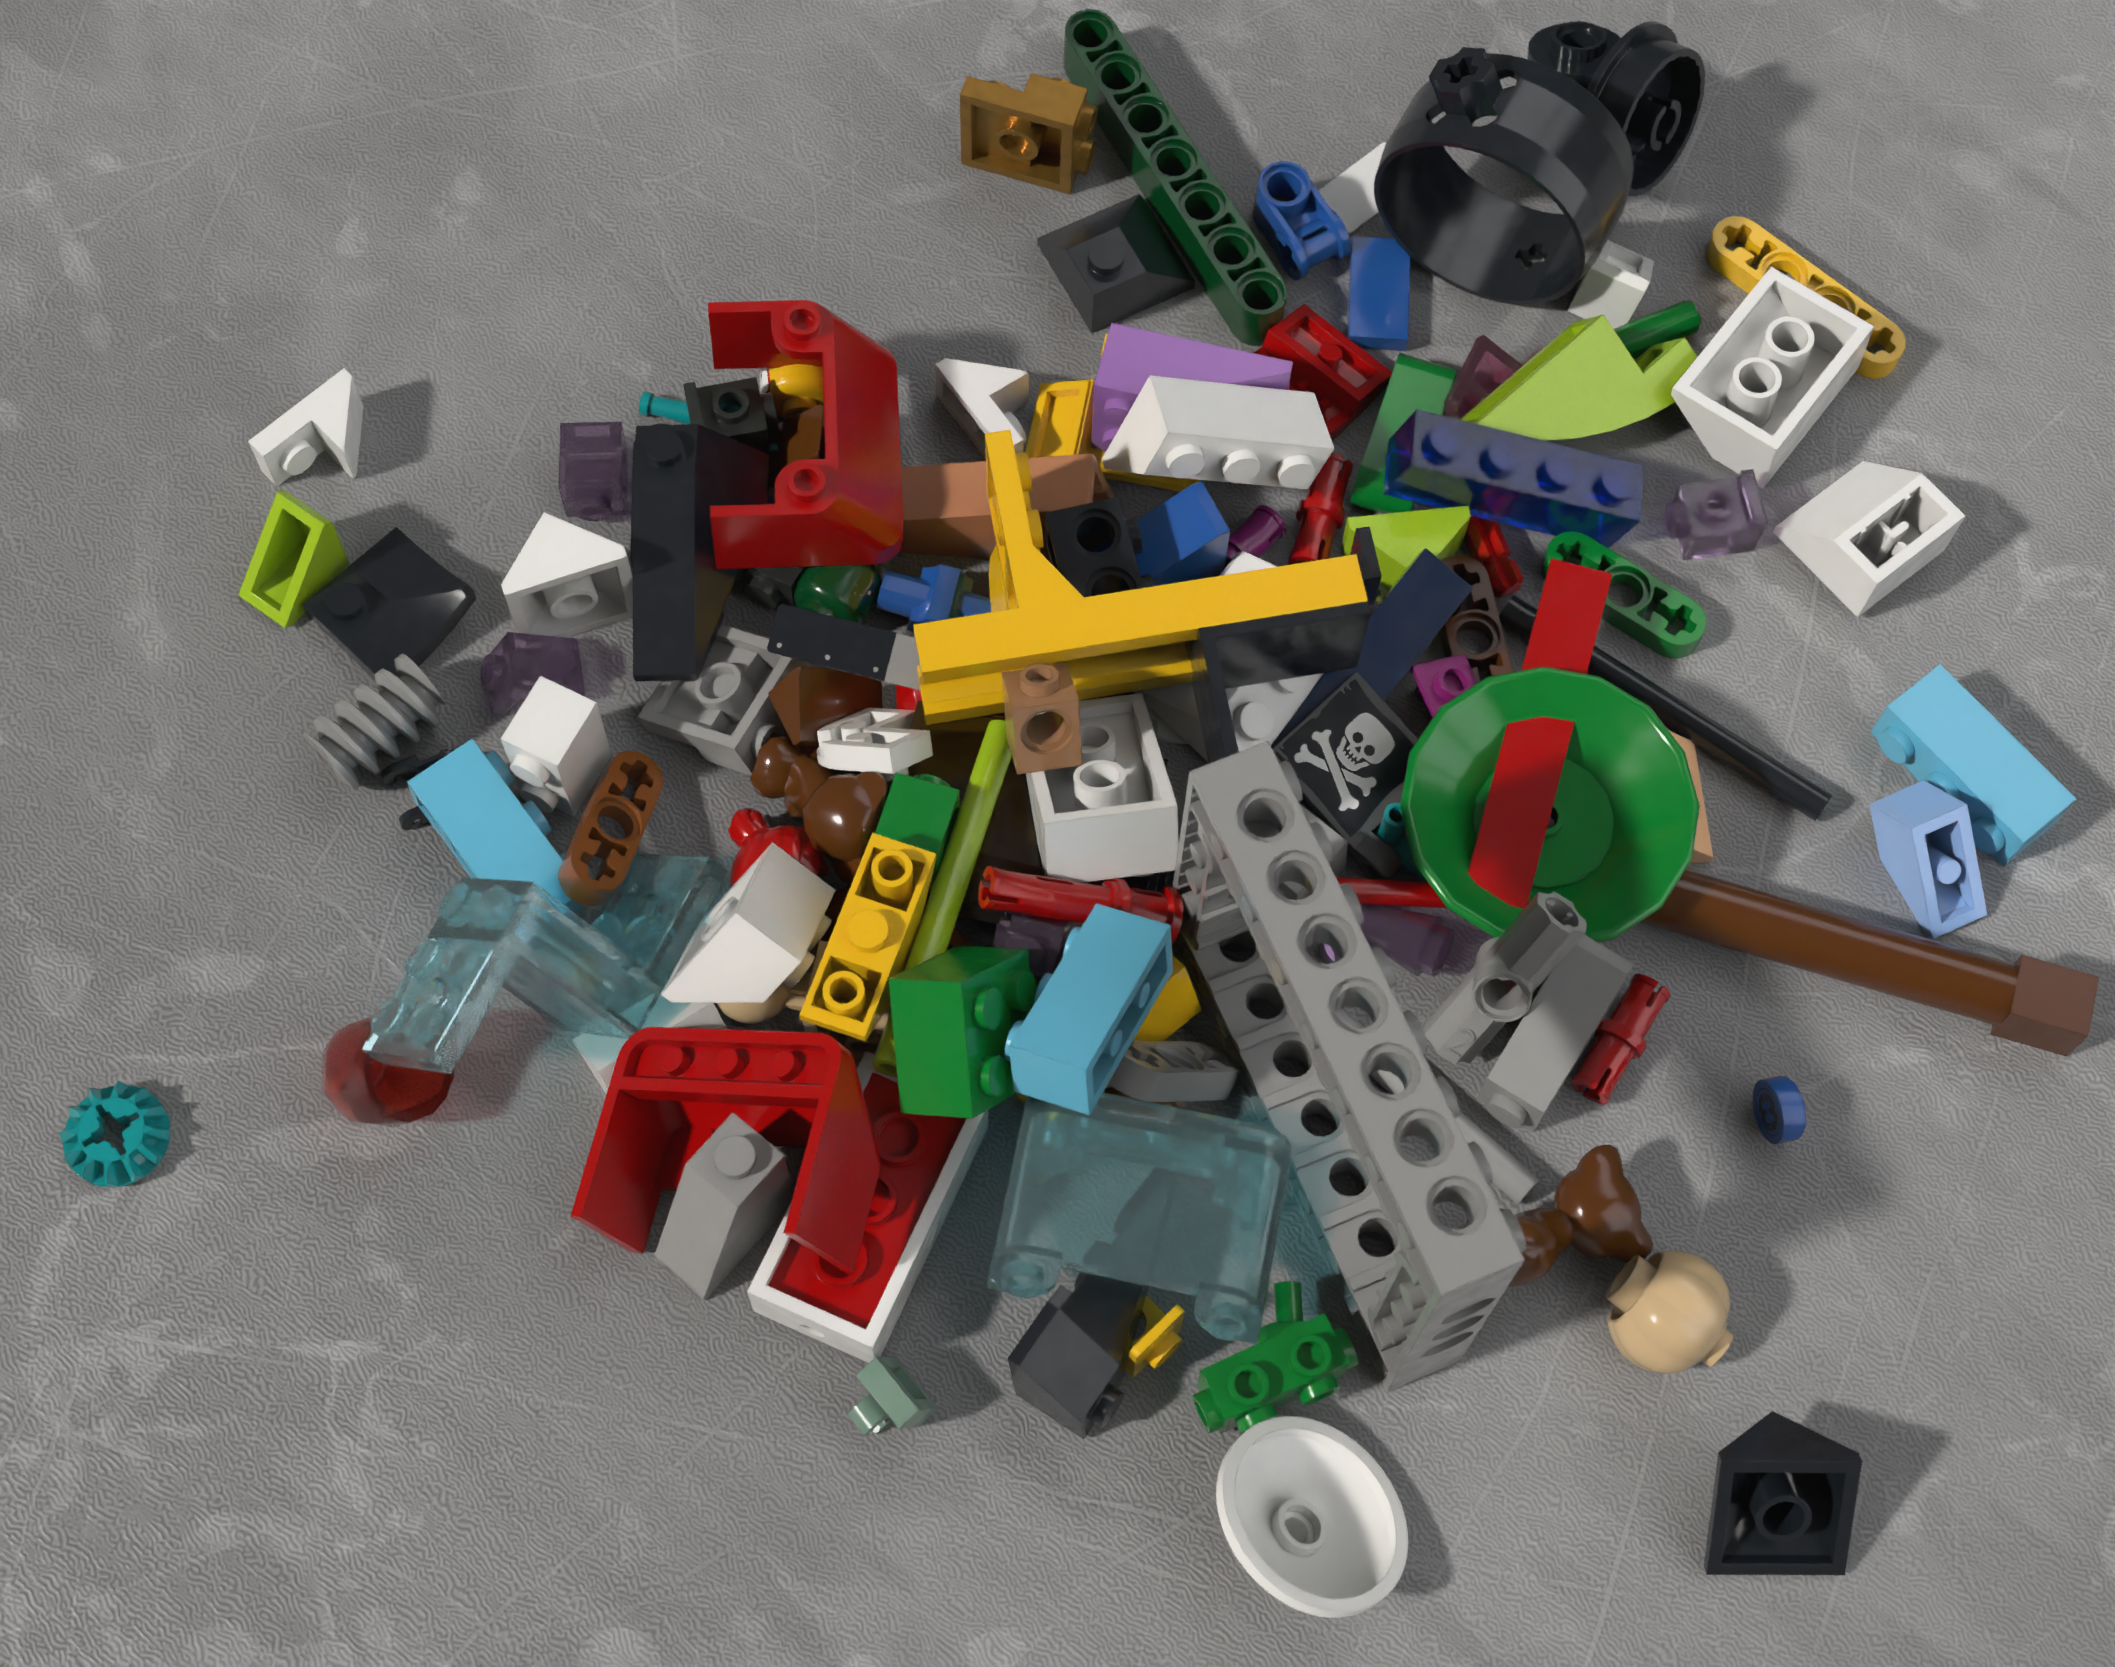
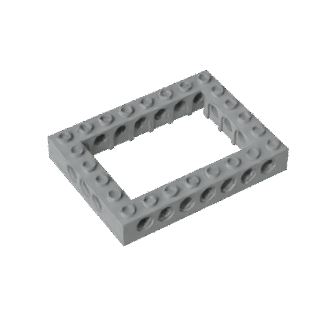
[1172,741,1526,1393]

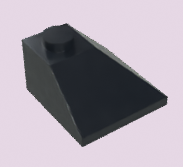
[1037,194,1195,334]

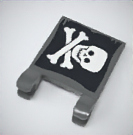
[1272,671,1418,879]

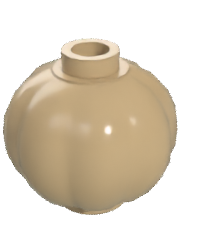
[1605,1250,1733,1374]

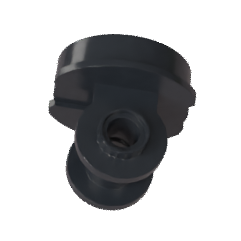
[1527,21,1705,196]

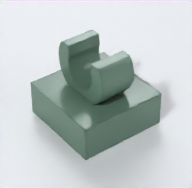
[848,1356,939,1435]

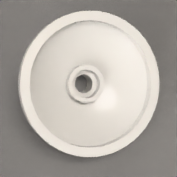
[1216,1416,1408,1618]

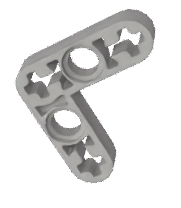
[1033,975,1242,1102]

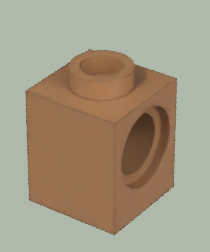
[1002,663,1082,775]

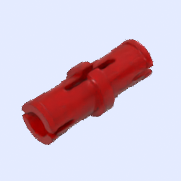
[1288,453,1353,565]
[1570,974,1671,1105]

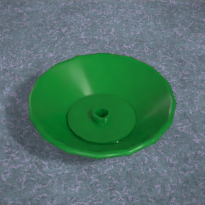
[1400,666,1700,943]

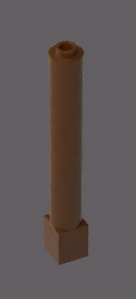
[1639,869,2099,1057]

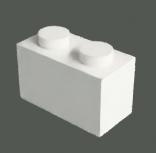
[501,676,612,817]

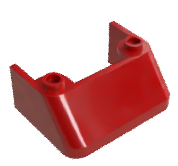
[708,300,904,569]
[570,1027,881,1272]

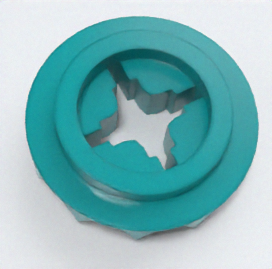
[59,1081,171,1188]

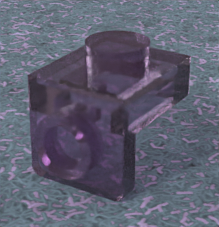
[480,632,585,715]

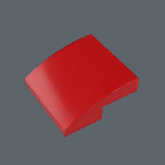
[1254,304,1392,441]

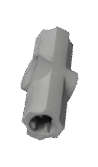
[1424,891,1586,1065]

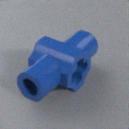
[875,564,991,633]

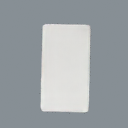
[1319,142,1386,233]

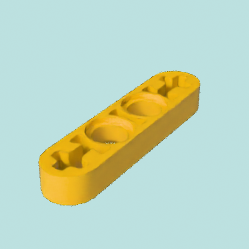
[1706,216,1906,379]

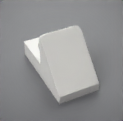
[935,358,1029,459]
[248,368,363,486]

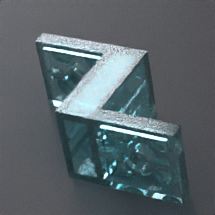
[361,853,728,1074]

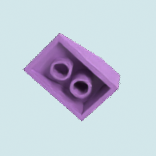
[1091,323,1293,452]

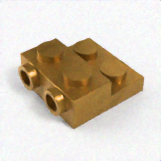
[960,73,1098,195]

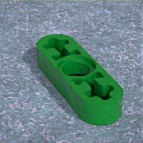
[1541,531,1707,658]

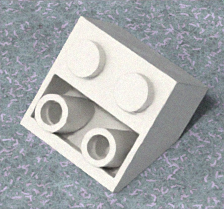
[1773,461,1965,618]

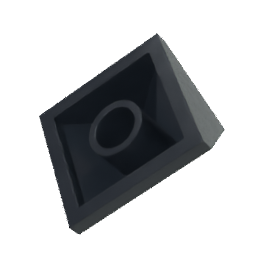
[1704,1411,1862,1575]

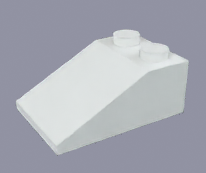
[1025,693,1179,883]

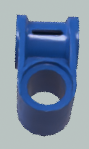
[1253,161,1351,280]

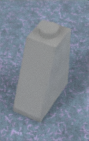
[1477,935,1634,1133]
[654,1113,794,1300]

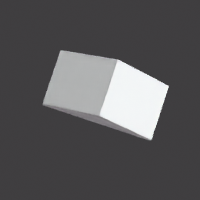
[1568,240,1654,329]

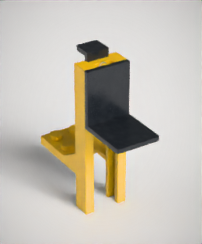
[913,430,1382,764]

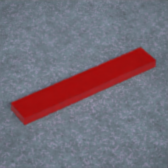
[1468,558,1613,908]

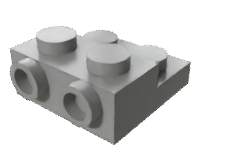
[637,624,811,776]

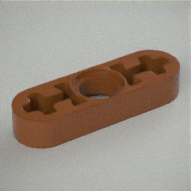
[558,751,664,907]

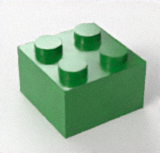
[888,946,1036,1119]

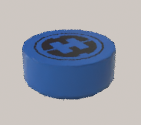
[1753,1076,1806,1144]

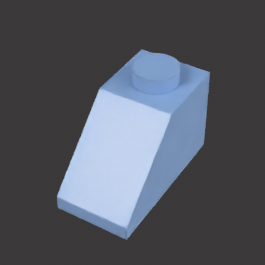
[1869,780,1987,939]

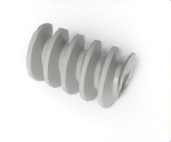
[301,653,445,790]

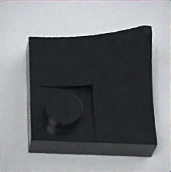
[302,527,476,680]

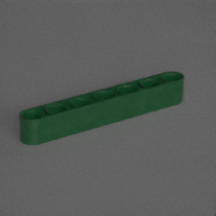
[1064,9,1287,346]

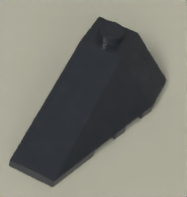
[632,424,771,682]
[1008,1157,1178,1439]

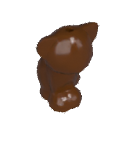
[750,736,889,885]
[1466,1145,1653,1287]

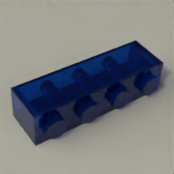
[1383,409,1644,548]

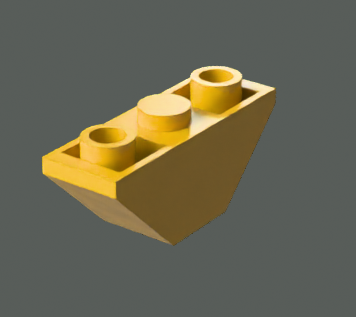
[799,833,937,1041]

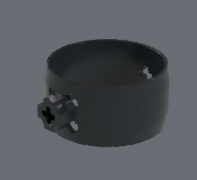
[1374,47,1634,305]

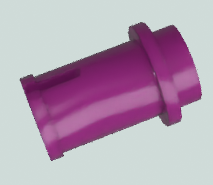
[1225,505,1287,568]

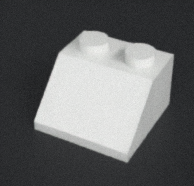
[661,842,836,1003]

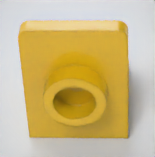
[1125,1295,1186,1378]

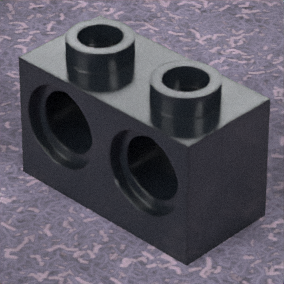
[1044,497,1154,597]

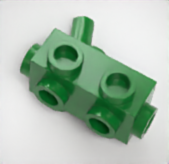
[1192,1281,1359,1435]

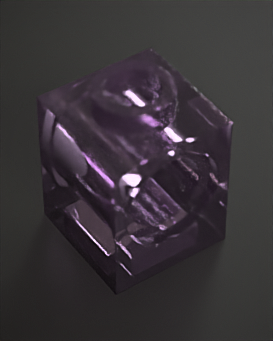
[558,422,629,521]

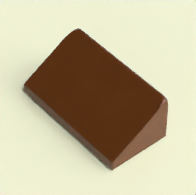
[768,666,883,747]

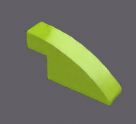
[1448,314,1697,447]

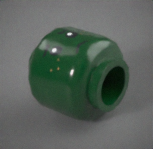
[793,564,882,624]

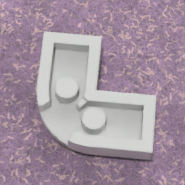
[816,707,933,781]

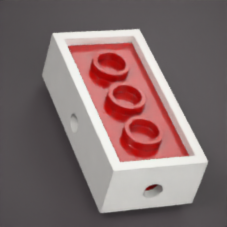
[747,1051,989,1363]

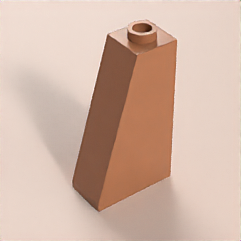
[899,454,1115,563]

